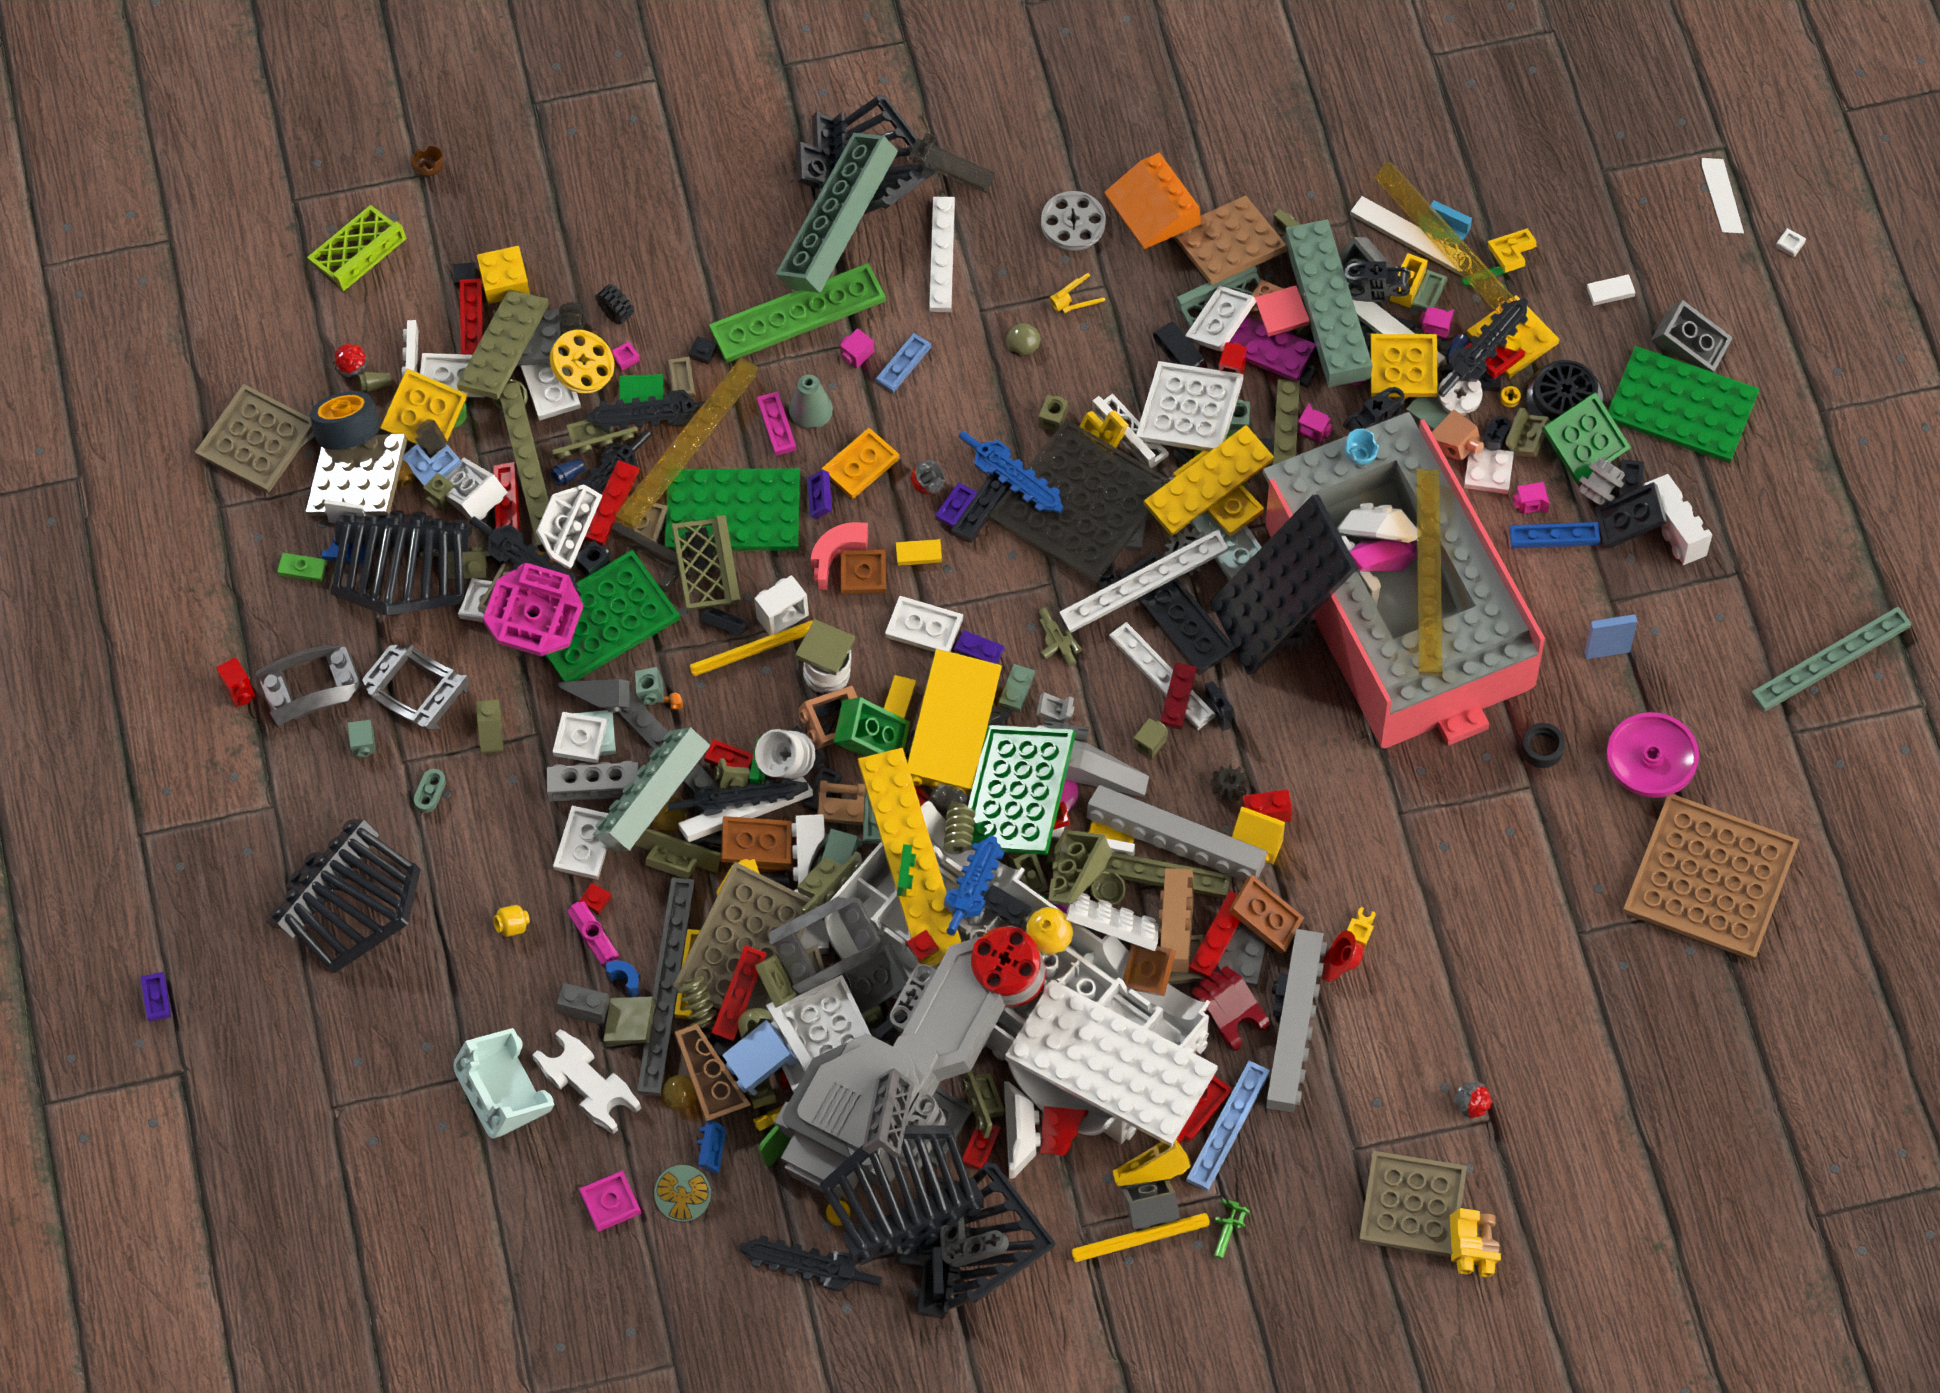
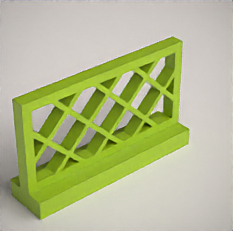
[307,205,407,292]

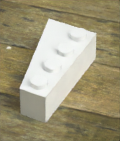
[1644,474,1712,565]

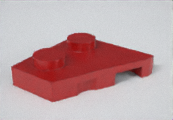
[1465,343,1525,379]
[1040,1106,1089,1155]

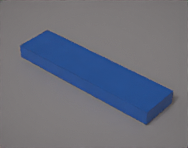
[1509,522,1600,549]

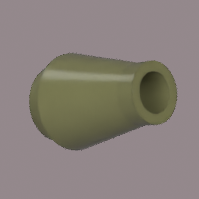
[358,372,391,393]

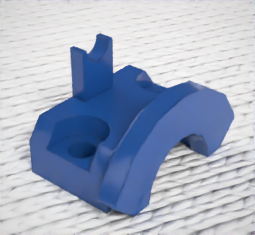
[605,960,639,997]

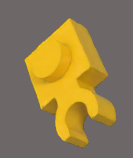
[1347,907,1375,949]
[753,1105,783,1131]

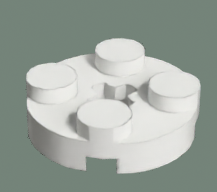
[1438,372,1482,416]

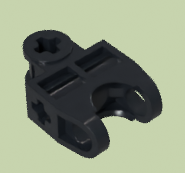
[1345,261,1411,302]
[1343,387,1404,432]

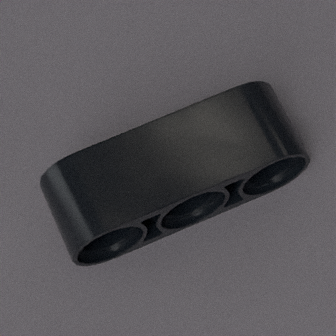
[1153,321,1207,368]

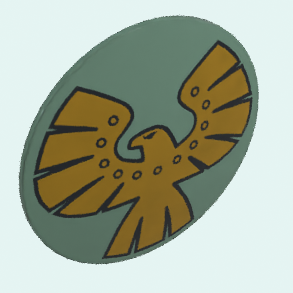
[654,1165,711,1222]

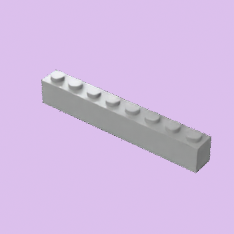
[1086,785,1267,881]
[1266,929,1327,1113]

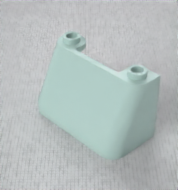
[454,1028,554,1138]

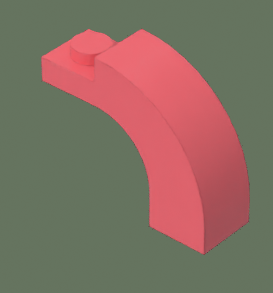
[811,522,869,590]

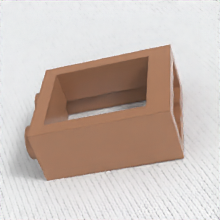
[798,686,857,749]

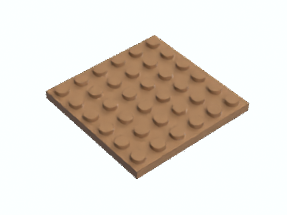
[1622,794,1799,961]

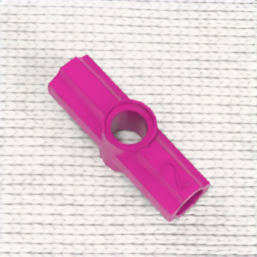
[567,901,619,968]

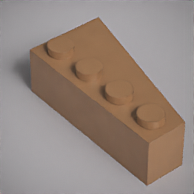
[1158,868,1194,972]
[674,1024,751,1121]

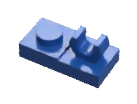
[697,1120,726,1174]

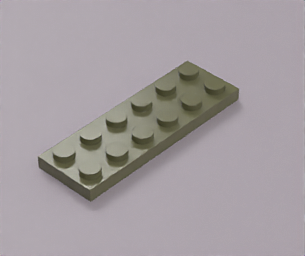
[457,290,549,399]

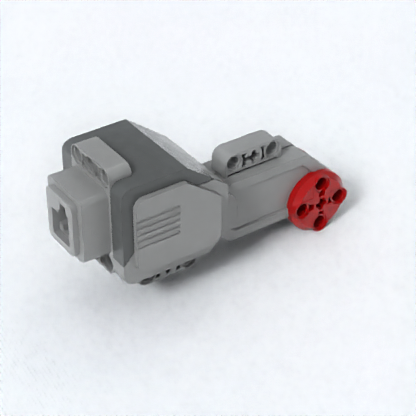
[774,927,1046,1201]

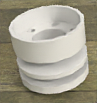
[803,650,851,694]
[755,729,815,779]

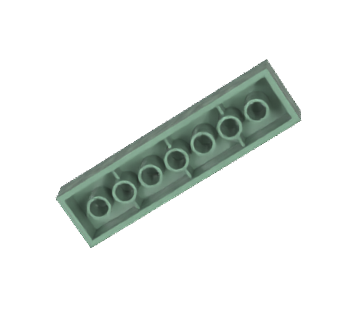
[776,133,898,293]
[1285,219,1372,388]

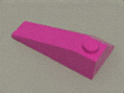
[1349,538,1420,571]

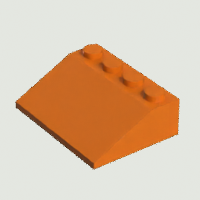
[1104,152,1201,249]

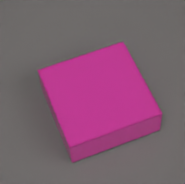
[611,341,640,371]

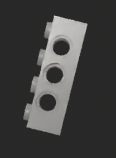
[547,761,639,802]

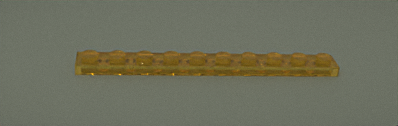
[1374,161,1516,314]
[615,358,759,530]
[1416,469,1442,676]

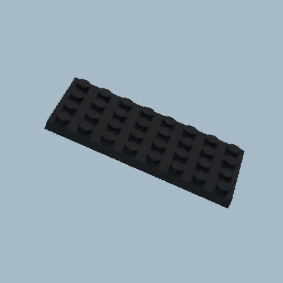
[1210,495,1358,675]

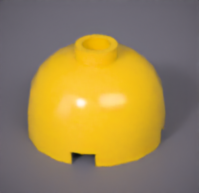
[1026,907,1073,955]

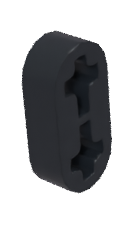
[1483,416,1511,451]

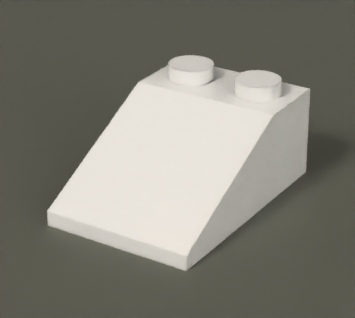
[445,458,508,520]

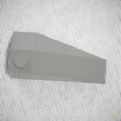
[1065,740,1149,797]

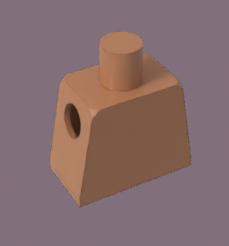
[1432,409,1484,460]

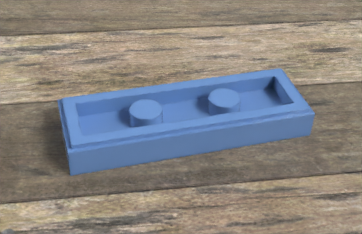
[875,333,931,393]

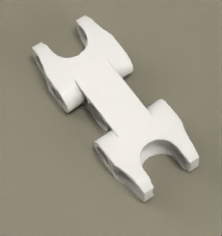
[533,1029,641,1134]

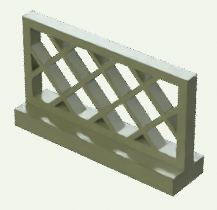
[672,515,740,610]

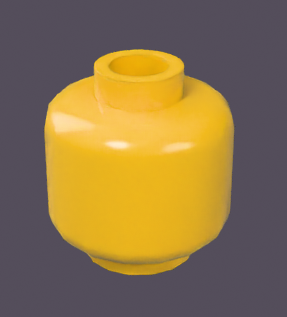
[493,905,530,937]

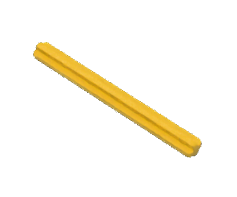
[690,620,813,676]
[1071,1213,1210,1262]

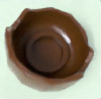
[411,145,443,177]

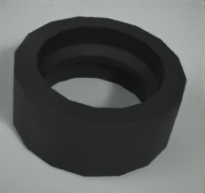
[1521,722,1565,768]

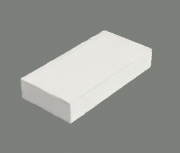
[1587,275,1635,306]

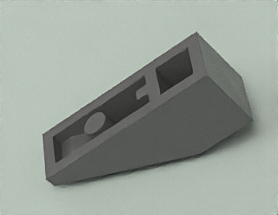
[559,679,630,713]

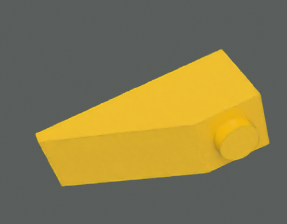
[1113,1140,1191,1186]

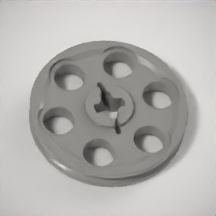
[1041,191,1106,251]

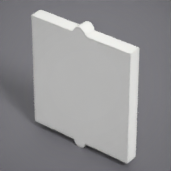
[324,499,366,523]

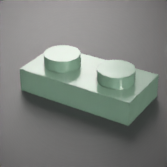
[999,664,1035,712]

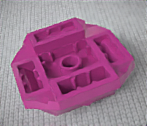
[483,563,583,656]

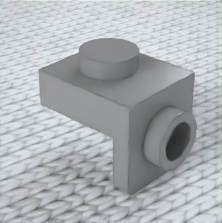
[1036,693,1074,723]

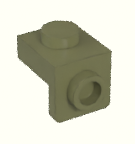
[423,473,454,512]
[713,758,750,790]

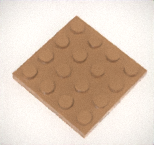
[1173,196,1287,285]

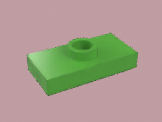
[278,553,327,582]

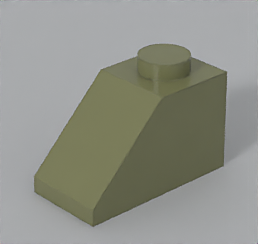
[476,700,504,754]
[1005,852,1049,894]

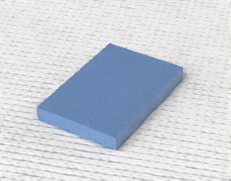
[1584,614,1637,659]

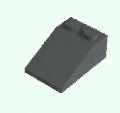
[1651,300,1733,372]

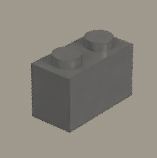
[557,983,610,1026]

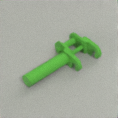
[1214,1199,1250,1260]

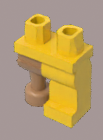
[1450,1208,1501,1278]

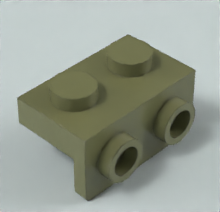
[1506,408,1551,458]

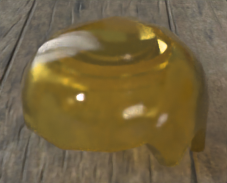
[653,795,688,832]
[661,1075,697,1111]

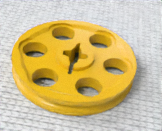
[550,330,614,394]

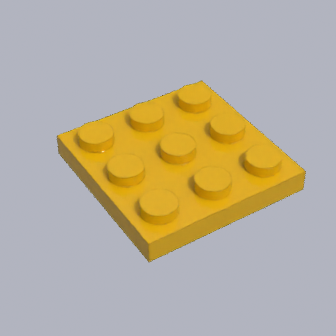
[1466,295,1559,378]
[1371,334,1438,397]
[380,368,468,453]

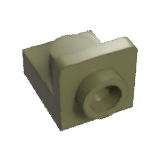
[748,1077,776,1109]

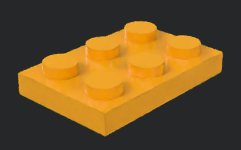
[822,428,900,500]

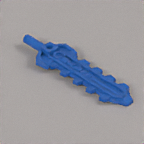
[958,431,1064,513]
[944,835,1004,935]

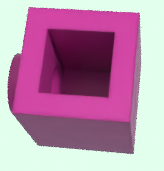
[840,328,874,368]

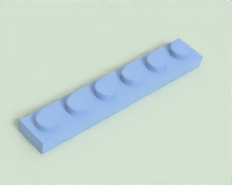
[1187,1061,1270,1192]

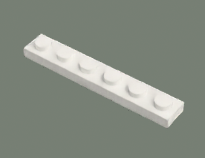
[930,197,955,312]

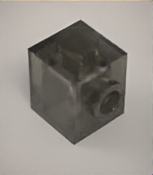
[415,419,449,456]

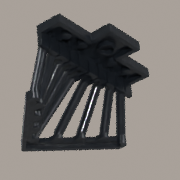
[796,94,939,215]
[331,510,473,615]
[267,819,421,973]
[820,1125,984,1266]
[899,1162,1055,1319]

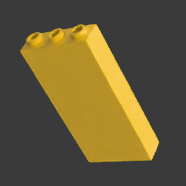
[907,649,1002,797]

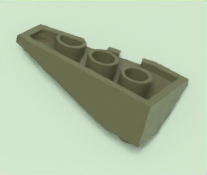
[1049,830,1112,906]

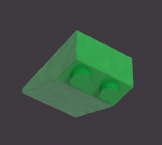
[833,697,910,756]

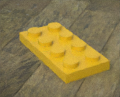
[1173,449,1264,537]

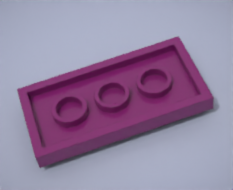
[1222,316,1316,383]

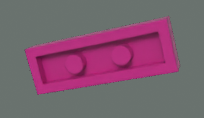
[757,391,796,456]

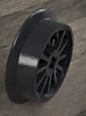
[1525,360,1604,421]

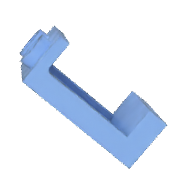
[723,1020,798,1096]

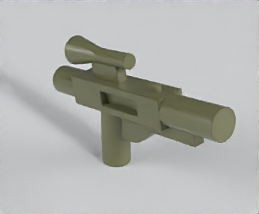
[1039,608,1082,667]

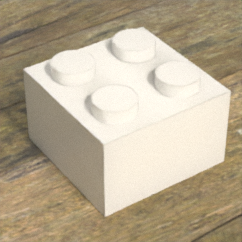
[755,575,809,635]

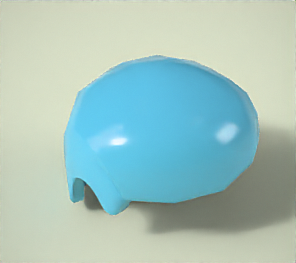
[1344,429,1379,465]

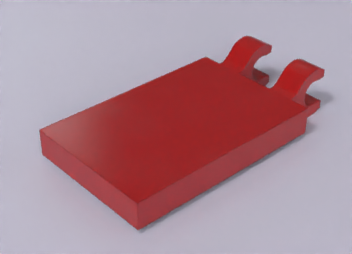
[1153,1076,1233,1145]

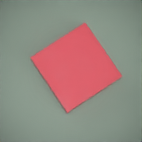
[1255,286,1310,337]

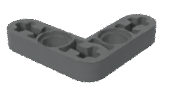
[940,1217,1009,1267]

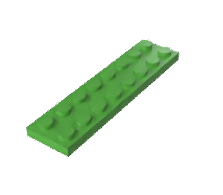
[709,263,886,363]

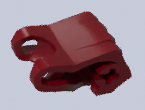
[1190,966,1270,1051]

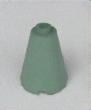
[789,375,833,429]

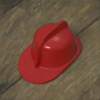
[1321,930,1364,982]

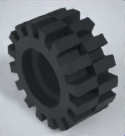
[595,284,635,325]

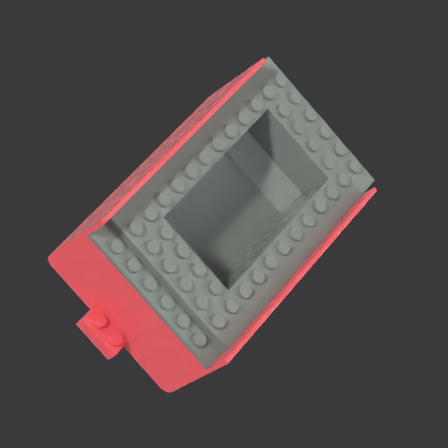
[1263,412,1545,748]

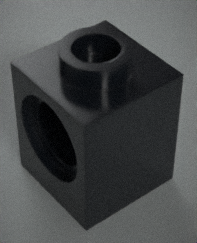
[575,540,610,577]

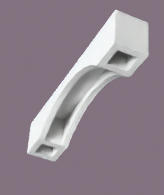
[792,814,829,954]

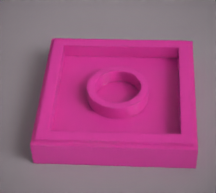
[579,1170,641,1232]

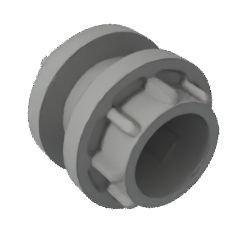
[1579,458,1625,505]

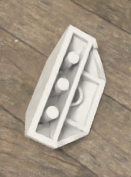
[536,484,602,569]
[1337,503,1421,543]
[1004,1082,1041,1179]

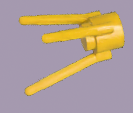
[1049,273,1105,314]

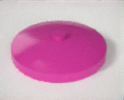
[1607,712,1699,798]

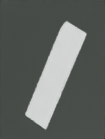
[1702,158,1744,233]

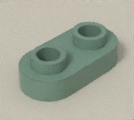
[414,769,446,813]

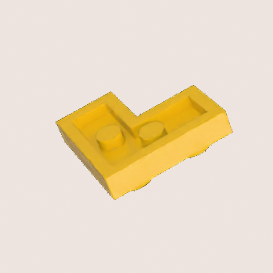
[1488,228,1537,273]
[1079,410,1129,458]

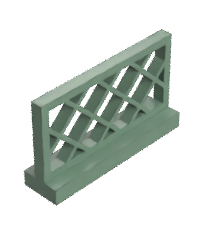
[1175,266,1261,346]

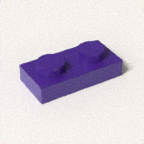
[808,470,832,519]
[935,482,977,528]
[954,630,1005,664]
[140,972,171,1022]

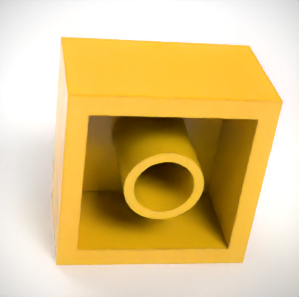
[477,246,530,304]

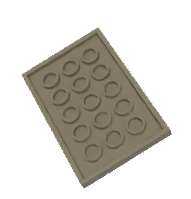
[672,862,811,1010]

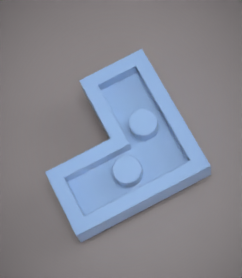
[403,444,462,486]

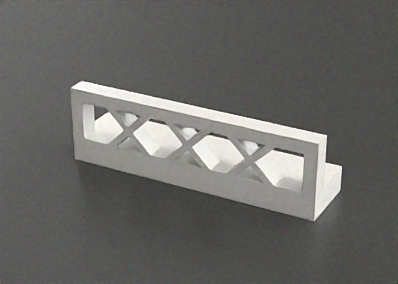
[1092,394,1169,470]

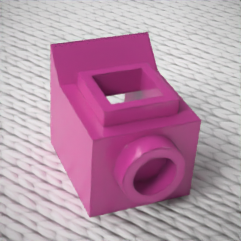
[1419,307,1454,340]
[1297,403,1333,443]
[1513,482,1549,514]

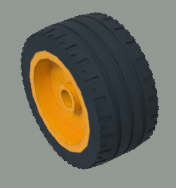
[310,391,380,450]

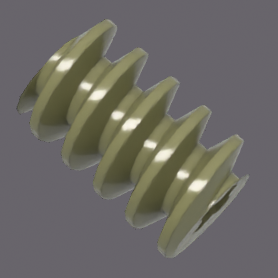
[943,803,976,854]
[677,976,717,1028]

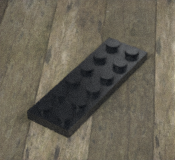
[1119,552,1235,675]

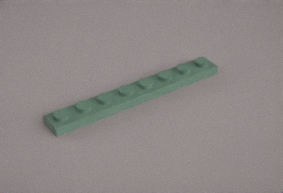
[1751,606,1912,712]

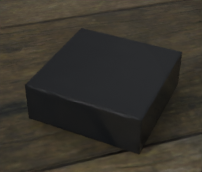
[453,263,476,286]

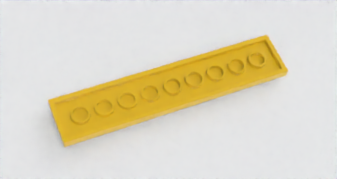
[858,748,961,968]

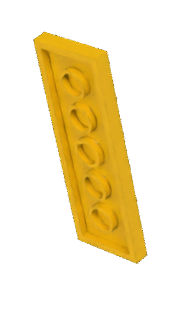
[1143,425,1274,537]

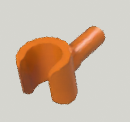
[663,693,683,709]

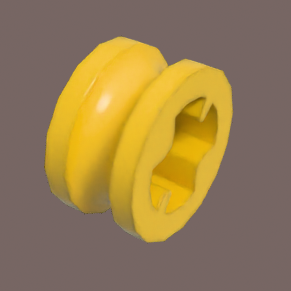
[1500,386,1521,408]

